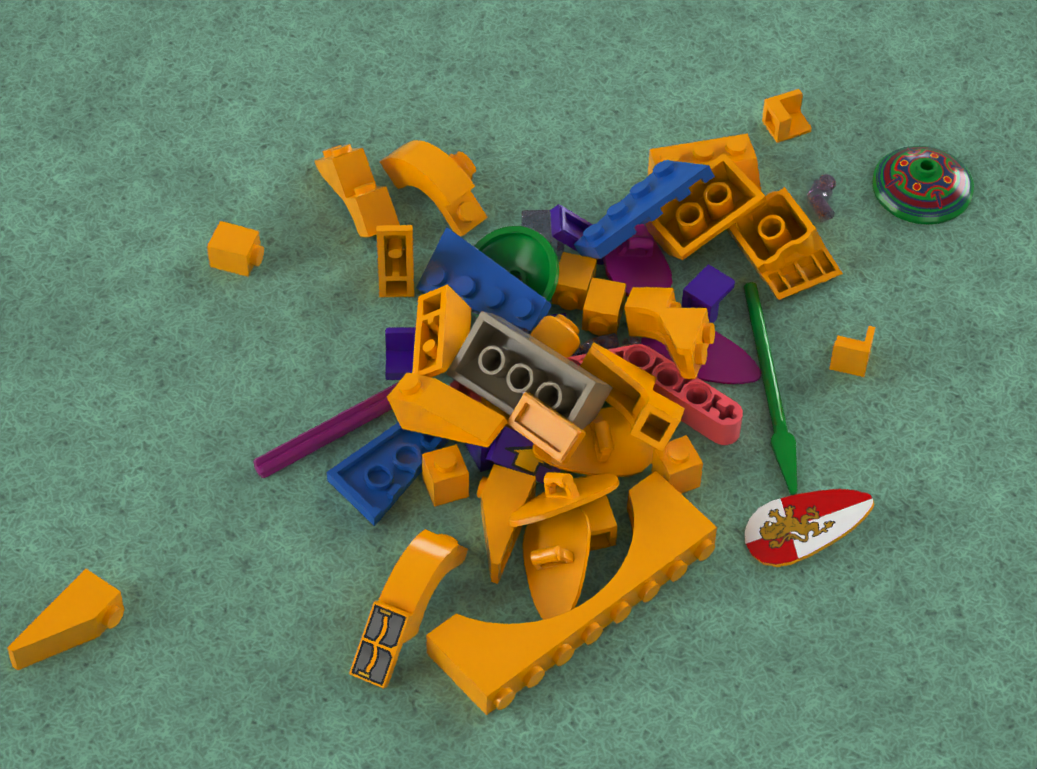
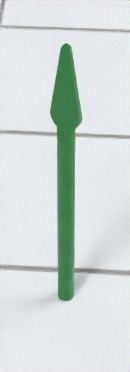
[743,282,797,495]

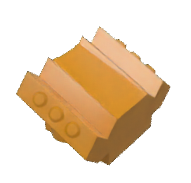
[726,187,843,300]

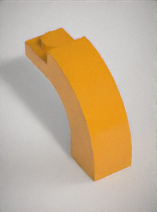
[379,140,488,237]
[379,529,468,644]

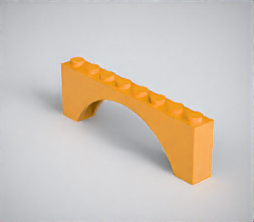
[426,471,717,715]

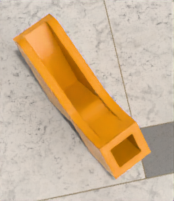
[314,144,400,237]
[624,287,715,379]
[580,342,685,452]

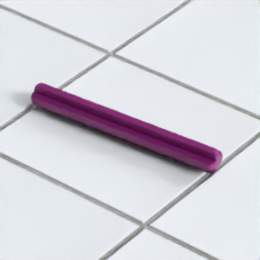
[253,382,399,478]

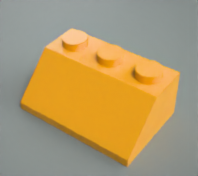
[648,133,761,191]
[645,152,767,260]

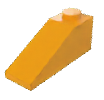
[376,225,414,297]
[412,284,472,377]
[387,373,507,448]
[477,464,536,584]
[7,569,124,670]

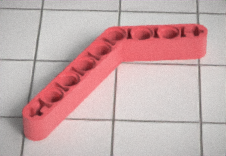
[449,344,743,445]

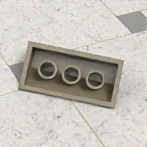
[446,311,613,430]

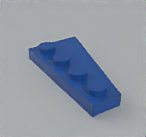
[574,160,715,259]
[416,227,552,334]
[327,422,450,527]

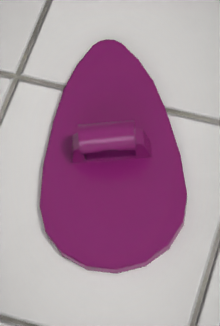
[603,224,673,297]
[641,331,761,384]

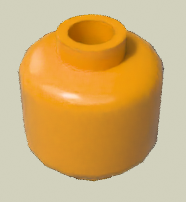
[529,314,580,357]

